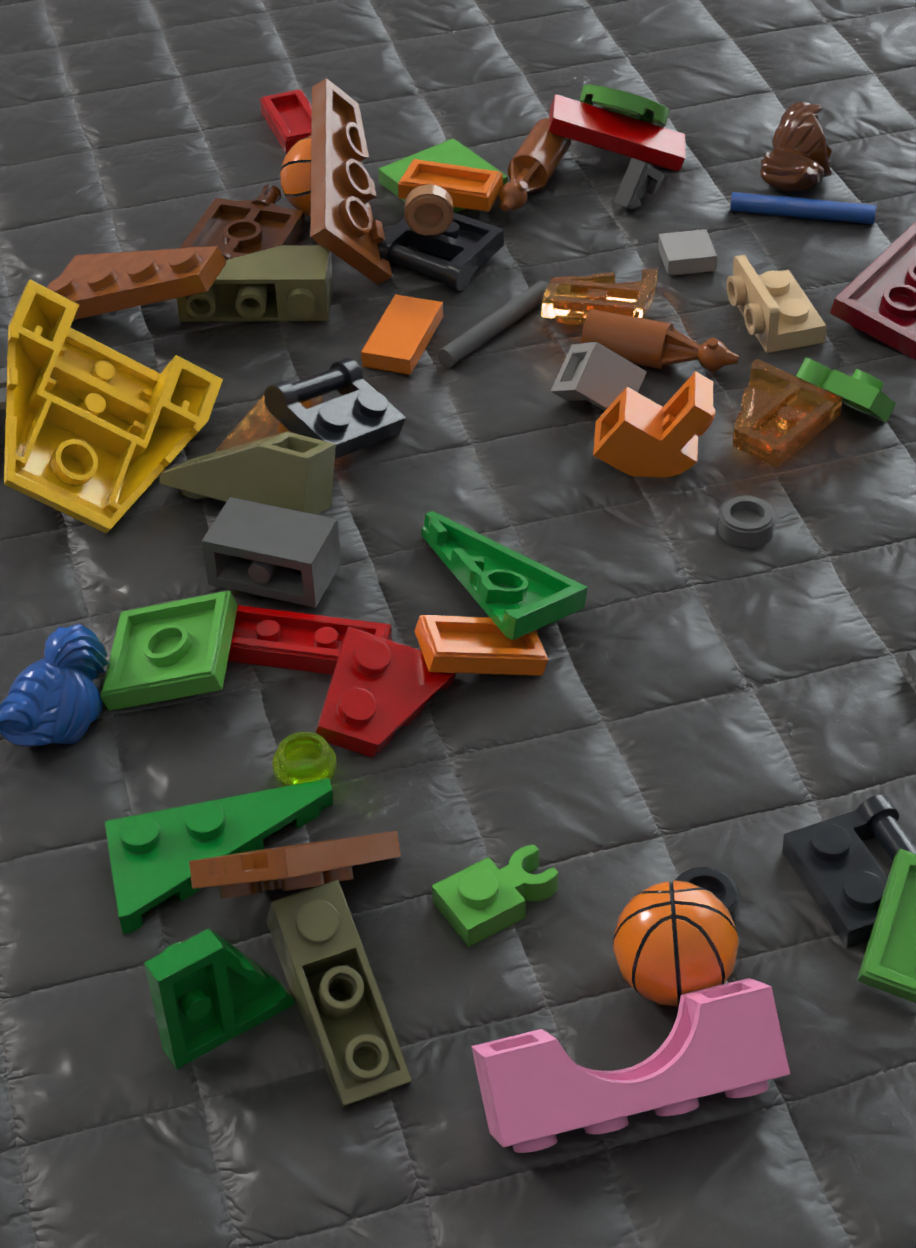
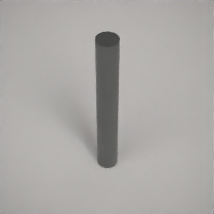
[438,280,552,368]

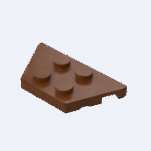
[189,830,401,899]

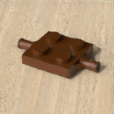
[180,184,306,260]

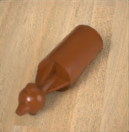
[499,118,571,211]
[581,309,740,372]

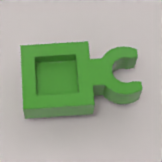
[796,357,896,422]
[432,845,558,947]

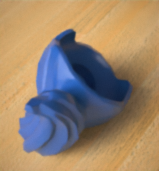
[0,623,110,747]

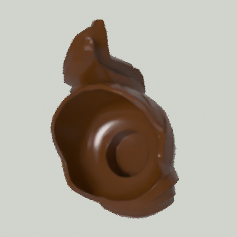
[760,102,832,192]

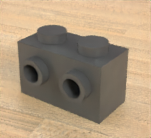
[202,497,341,608]

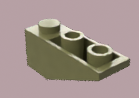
[176,245,334,322]
[160,432,336,515]
[266,880,412,1108]

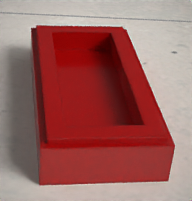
[260,89,312,154]

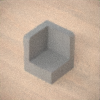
[550,342,647,410]

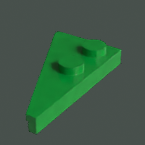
[421,511,588,640]
[105,778,333,934]

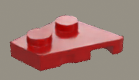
[313,627,457,757]

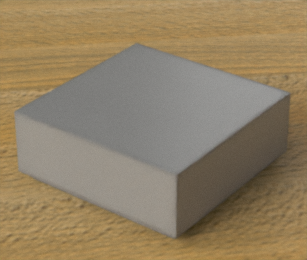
[658,229,717,276]

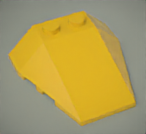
[4,279,223,534]

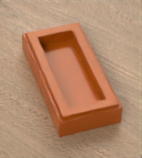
[398,159,503,212]
[361,294,443,375]
[414,615,548,676]

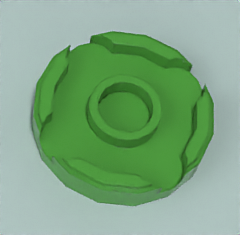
[579,85,670,127]

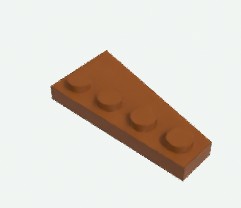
[310,78,392,285]
[47,246,226,320]

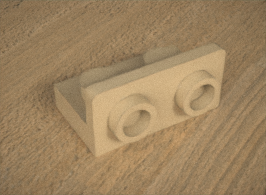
[726,255,826,353]

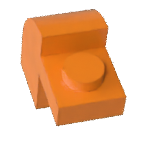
[593,371,715,478]

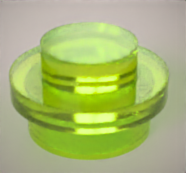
[272,732,337,787]

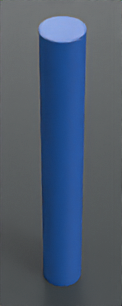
[730,192,876,225]

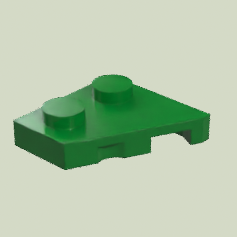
[144,928,295,1069]

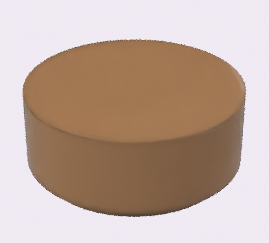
[404,184,454,236]

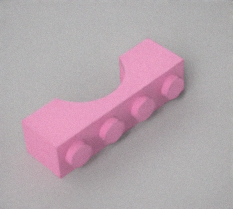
[471,978,790,1153]

